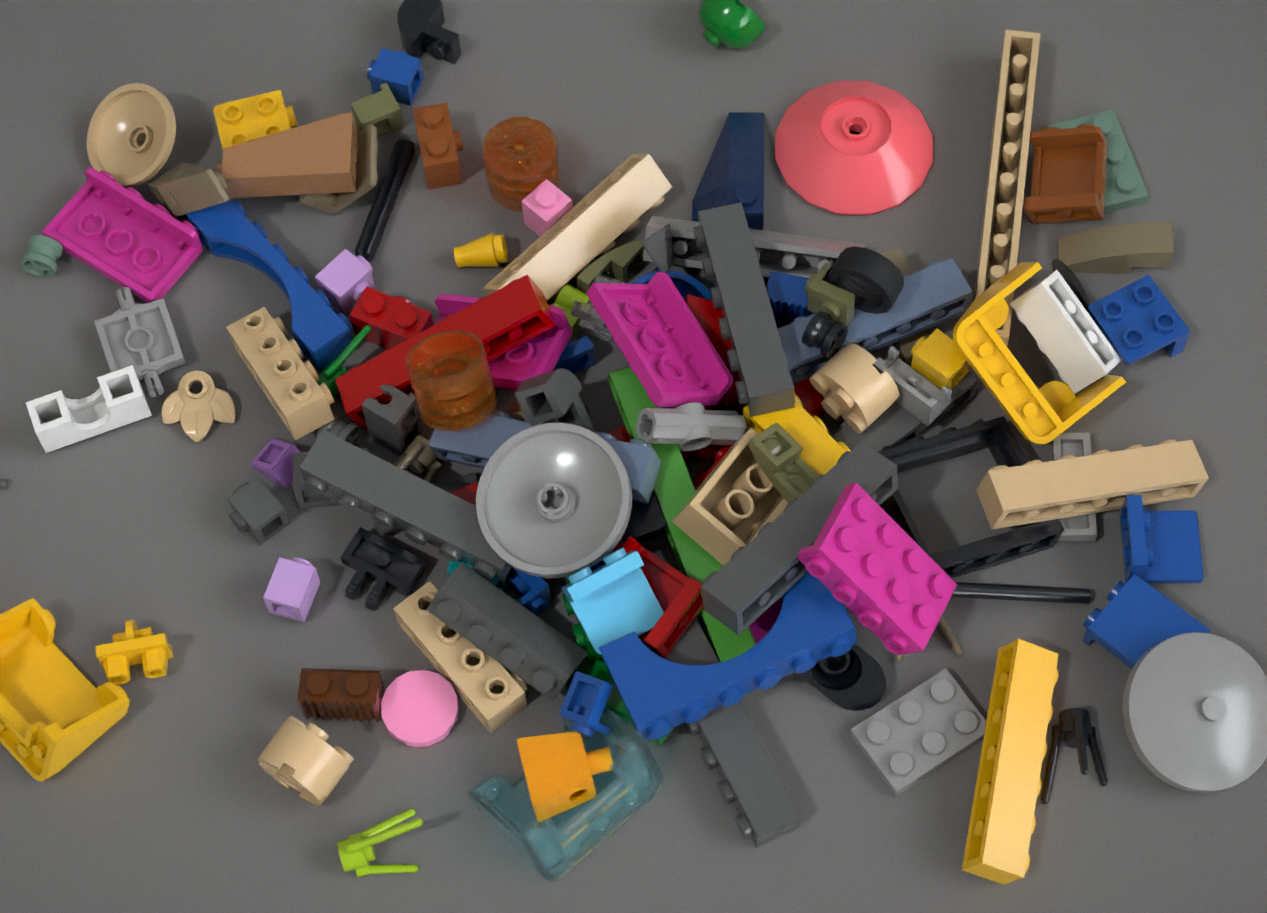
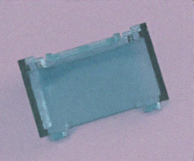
[468,706,663,881]

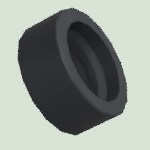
[828,246,904,314]

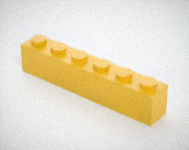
[962,638,1059,885]

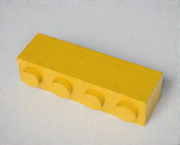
[743,394,850,476]

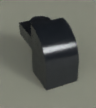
[397,0,461,64]

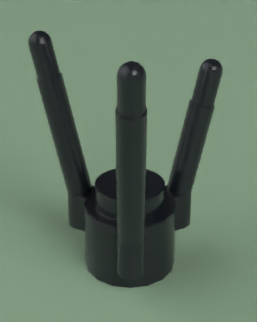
[1041,708,1108,804]

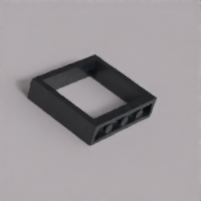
[878,416,1064,578]

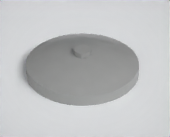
[476,423,632,578]
[1122,632,1267,793]

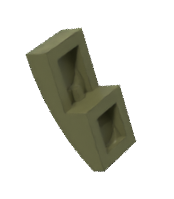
[577,239,646,293]
[748,422,818,503]

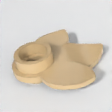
[162,370,236,443]

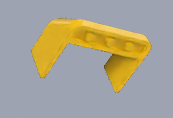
[953,262,1126,444]

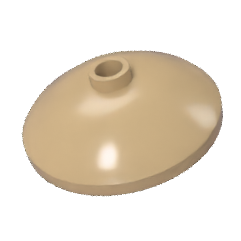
[87,83,176,187]

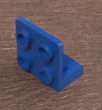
[1087,275,1190,365]
[1119,495,1204,584]

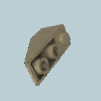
[148,162,230,217]

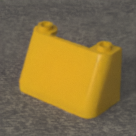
[0,598,130,782]

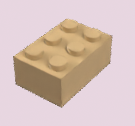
[672,428,788,566]

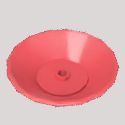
[775,80,933,215]

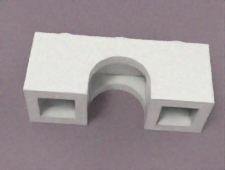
[25,365,152,453]

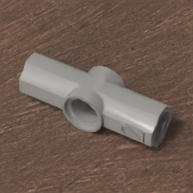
[635,402,747,451]

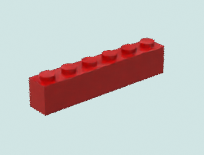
[335,274,556,429]

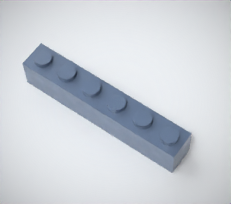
[778,258,973,384]
[429,404,662,504]

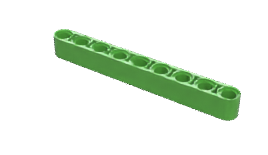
[608,366,755,662]

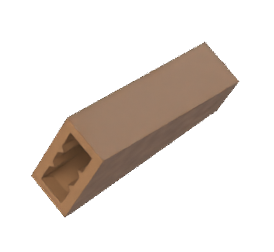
[216,112,358,198]

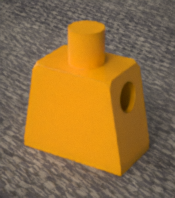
[516,732,615,822]

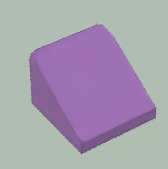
[250,438,301,488]

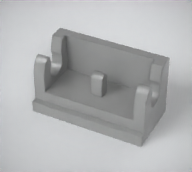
[872,346,952,426]

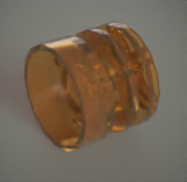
[483,117,560,211]
[406,331,498,431]

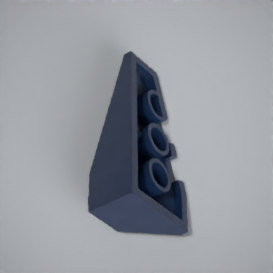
[692,112,764,230]

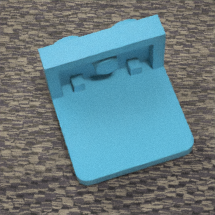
[562,547,664,654]

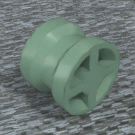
[20,235,63,278]

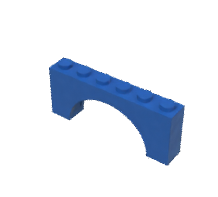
[599,572,857,742]

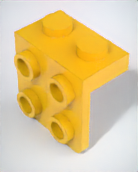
[213,89,297,149]

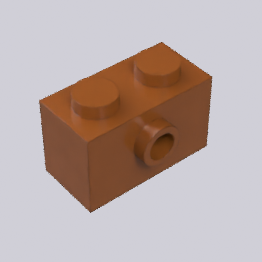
[413,103,463,190]

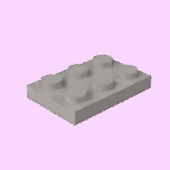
[850,668,986,797]

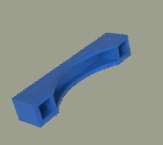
[186,199,353,371]

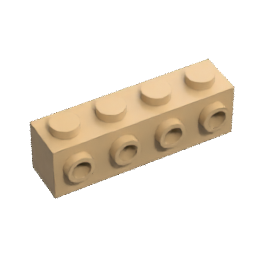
[226,307,335,440]
[393,581,527,734]

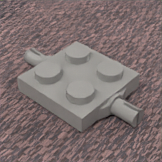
[94,287,186,397]

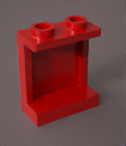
[613,536,703,658]

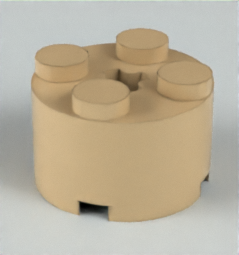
[809,343,900,434]
[257,716,354,806]

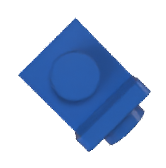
[553,336,596,374]
[508,567,551,616]
[558,671,614,738]

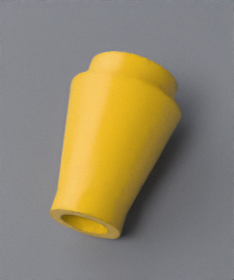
[454,232,508,268]

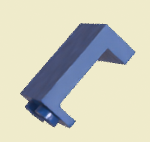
[1083,574,1210,669]

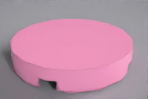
[381,670,459,747]

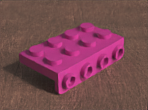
[41,167,204,303]
[586,272,733,407]
[433,294,573,390]
[797,483,957,655]

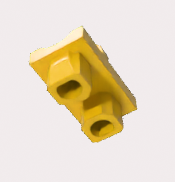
[95,619,173,685]

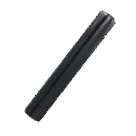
[354,138,415,262]

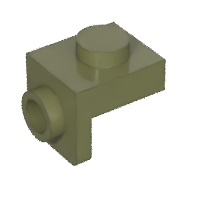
[805,263,855,326]

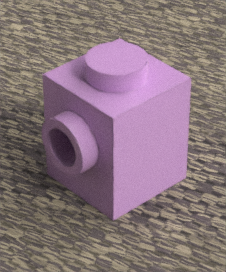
[315,249,375,315]
[263,557,320,623]

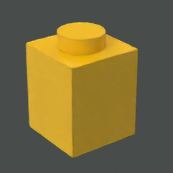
[911,329,970,390]

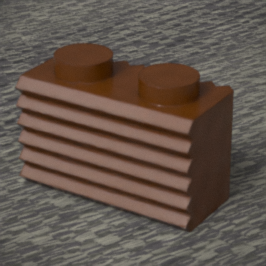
[297,668,384,722]

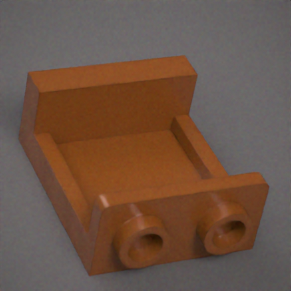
[1024,124,1108,224]

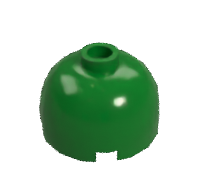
[698,0,767,49]

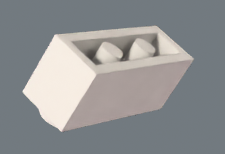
[1010,270,1121,394]

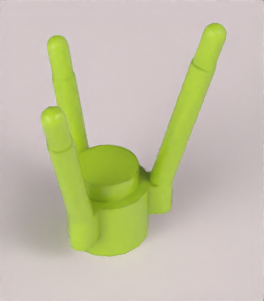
[337,809,423,878]

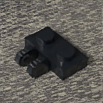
[340,527,426,611]

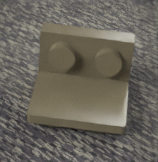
[299,124,378,215]

